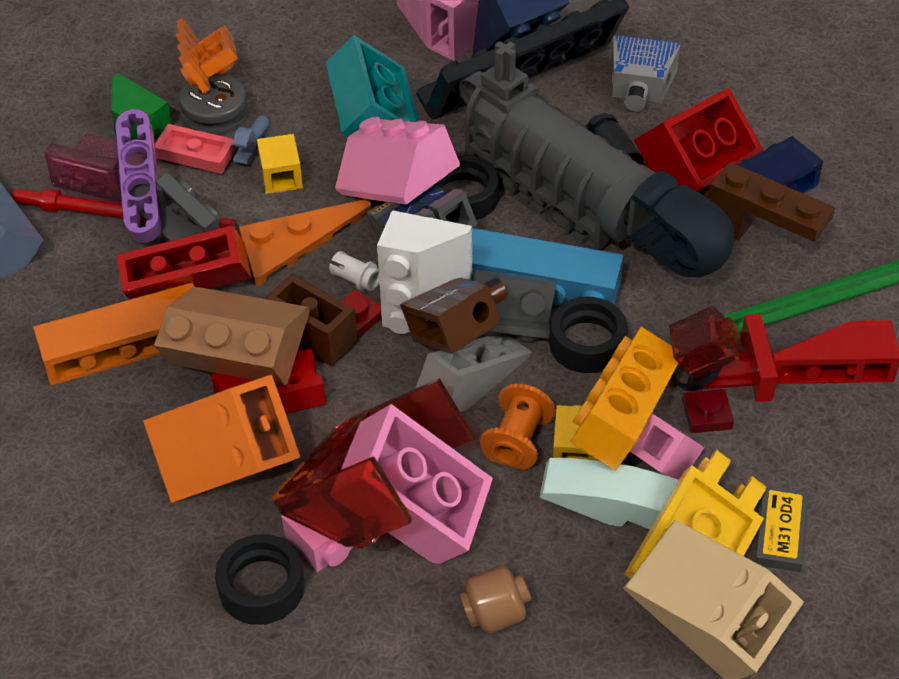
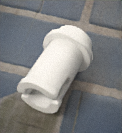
[329,251,379,292]

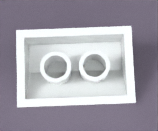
[377,211,472,334]

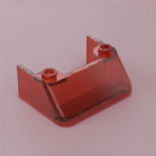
[271,378,475,549]

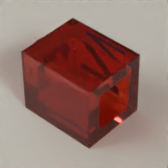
[669,305,740,378]

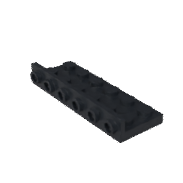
[416,0,630,120]

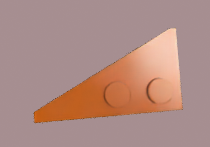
[239,199,371,286]

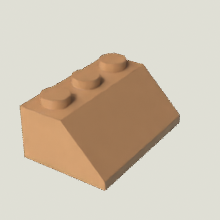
[154,286,310,386]

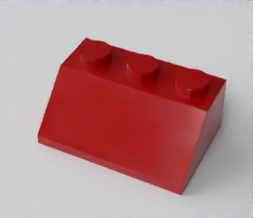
[634,88,765,191]

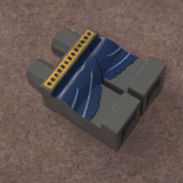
[367,185,478,239]

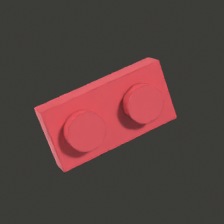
[155,124,237,174]

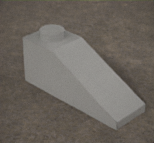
[412,333,533,419]

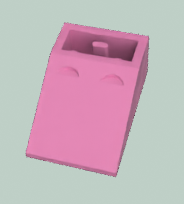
[396,0,479,61]

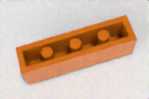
[33,282,194,386]

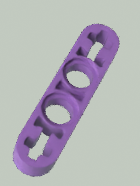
[116,109,163,243]

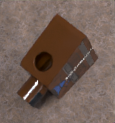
[400,277,507,354]

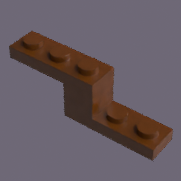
[678,162,835,242]

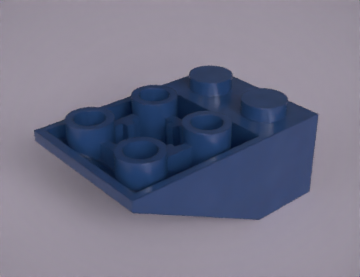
[472,0,570,56]

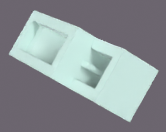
[539,458,679,529]

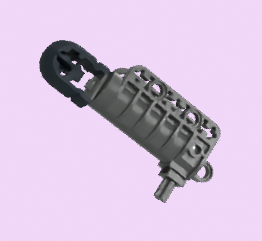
[459,41,734,278]

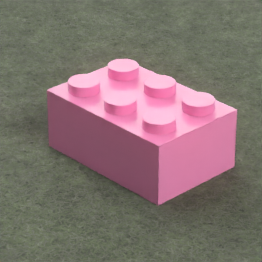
[332,404,493,564]

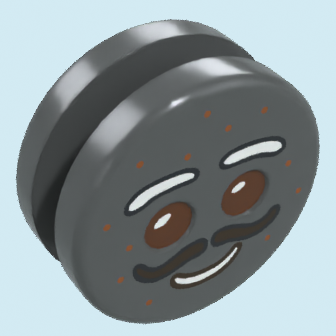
[179,73,248,136]

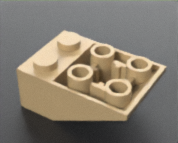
[623,520,804,679]

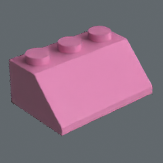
[335,117,460,205]

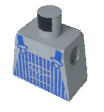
[611,35,681,111]

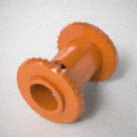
[479,384,556,470]

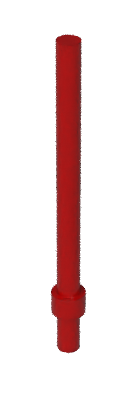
[13,188,236,228]

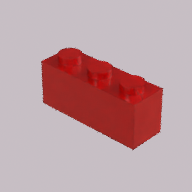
[116,225,252,299]

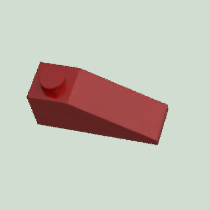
[773,320,899,384]

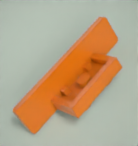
[176,17,238,93]

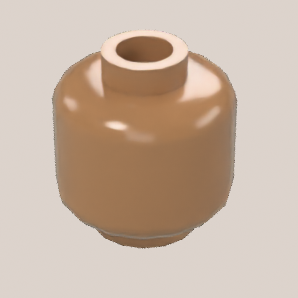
[460,566,532,634]

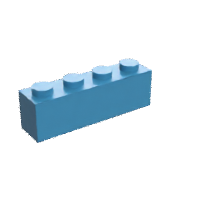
[472,228,624,306]

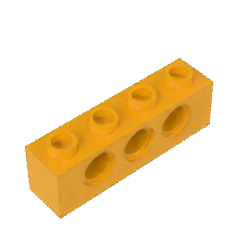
[570,326,684,471]

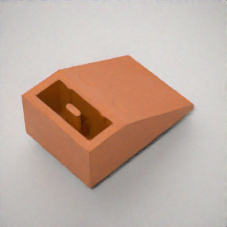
[143,374,301,503]

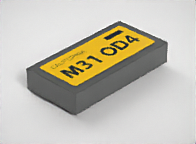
[755,485,808,572]

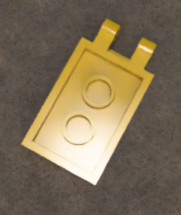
[624,450,767,579]

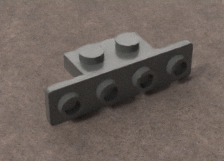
[130,172,227,290]

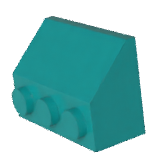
[326,35,420,138]

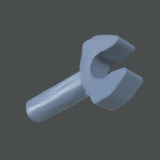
[232,116,270,165]

